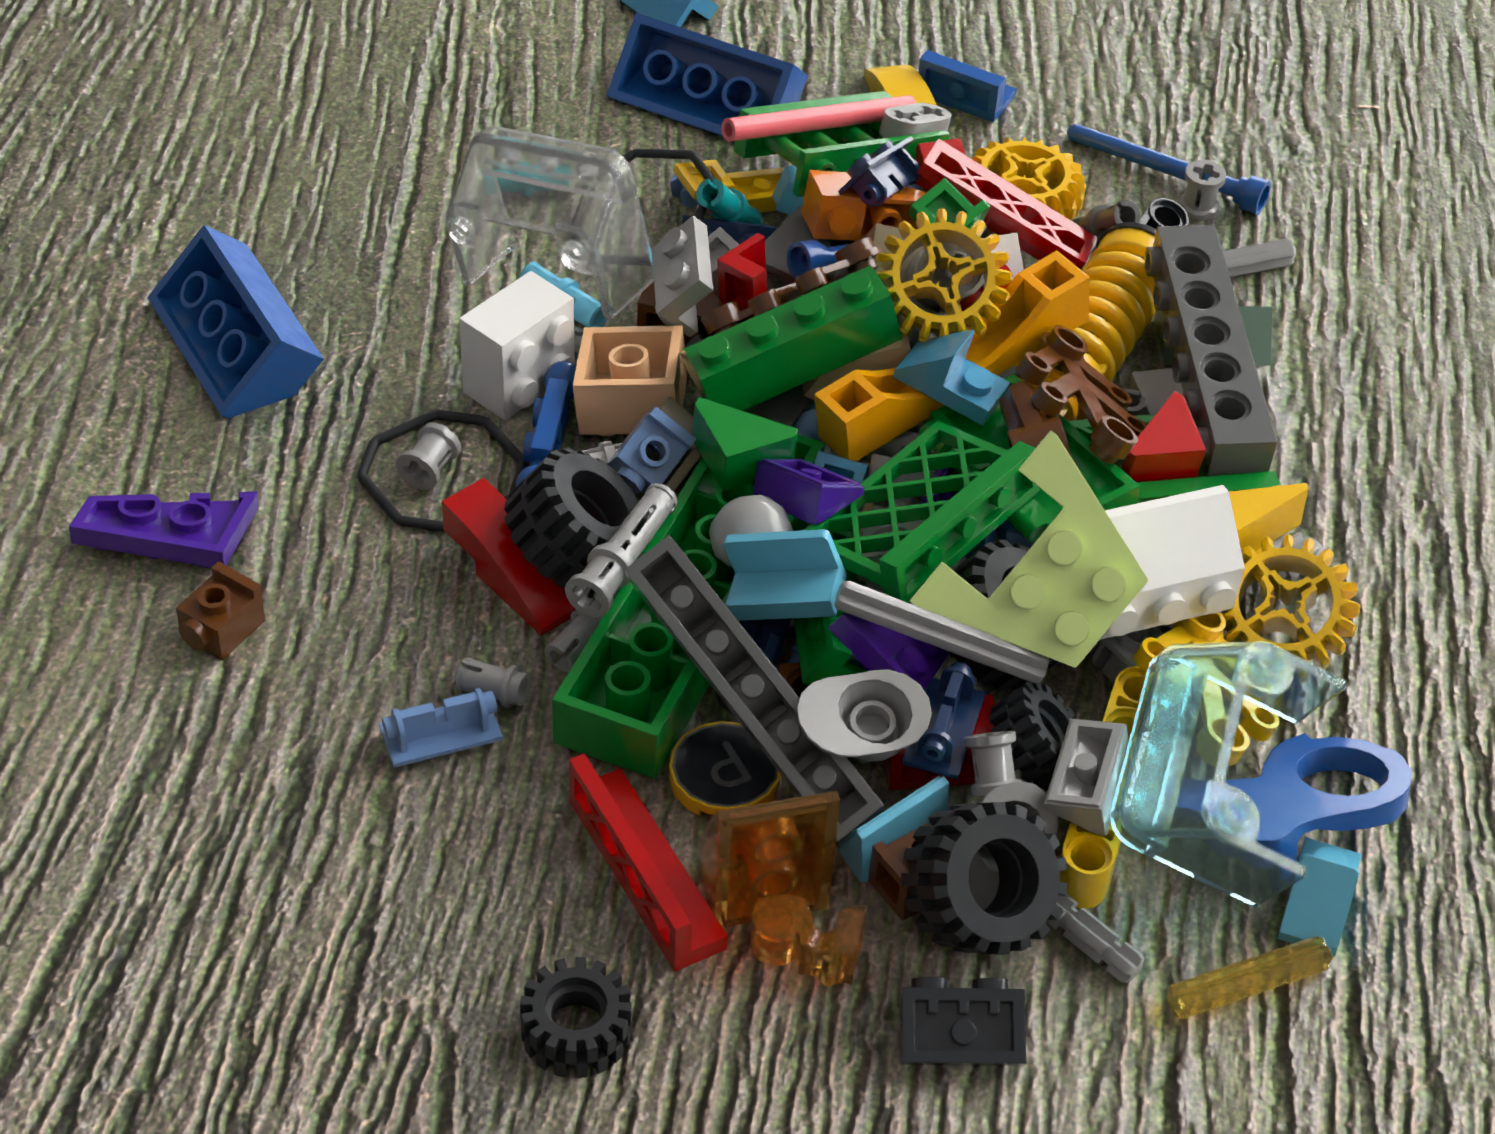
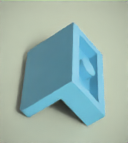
[723,529,847,621]

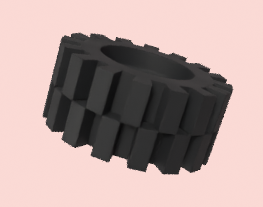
[989,681,1075,791]
[520,957,632,1078]

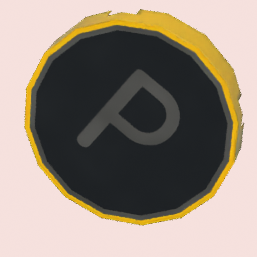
[669,721,781,821]

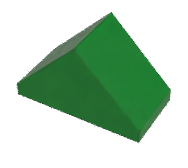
[692,397,798,491]

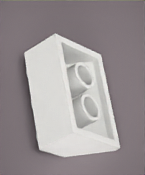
[1100,485,1245,640]

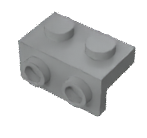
[652,216,713,337]

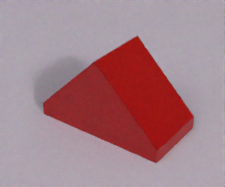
[1121,391,1206,482]

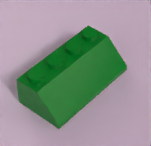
[680,265,903,411]

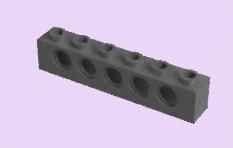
[1145,225,1277,477]
[624,535,884,848]

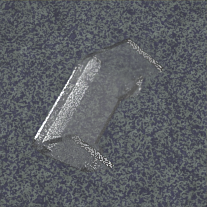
[445,126,654,319]

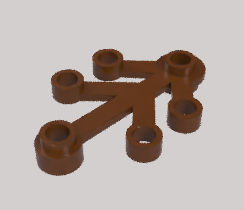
[700,237,883,337]
[1016,325,1146,464]

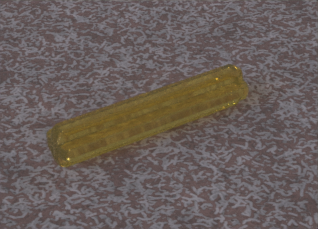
[1166,936,1333,1019]

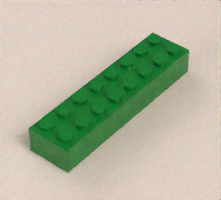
[552,434,825,779]

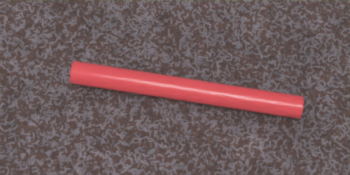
[721,95,916,142]

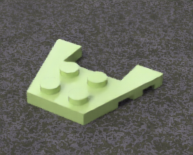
[910,430,1149,668]

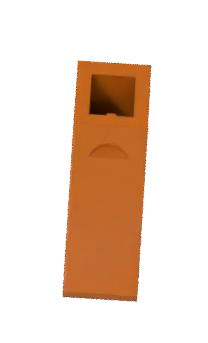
[801,170,927,241]

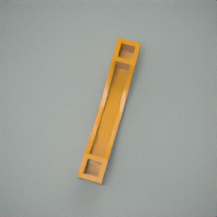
[814,250,1090,461]

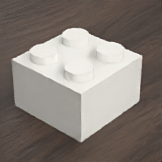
[459,271,575,421]

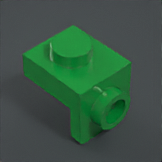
[908,178,991,233]

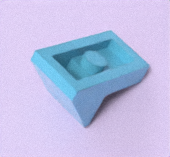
[1277,837,1362,956]

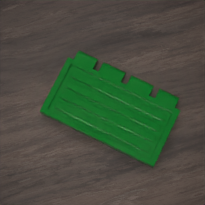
[919,374,1140,544]

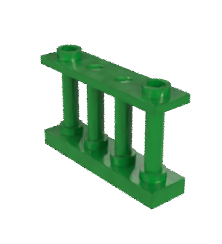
[734,91,950,197]

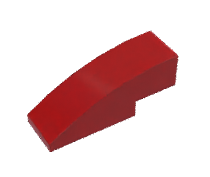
[442,478,576,636]

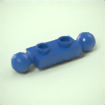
[516,361,577,487]

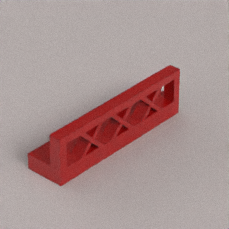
[915,139,1098,270]
[569,753,728,972]

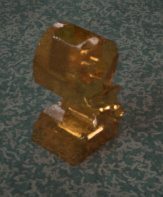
[750,894,868,987]

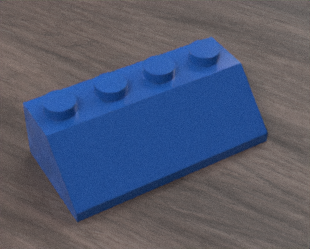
[606,13,808,136]
[147,225,324,418]

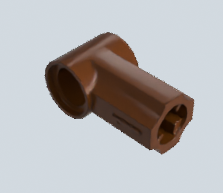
[999,381,1071,456]

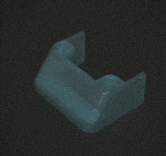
[1110,641,1346,907]

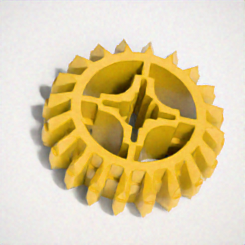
[971,137,1086,230]
[875,208,1012,342]
[1221,534,1360,680]

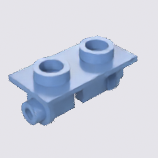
[379,688,503,768]

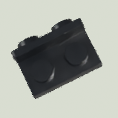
[897,977,1027,1066]

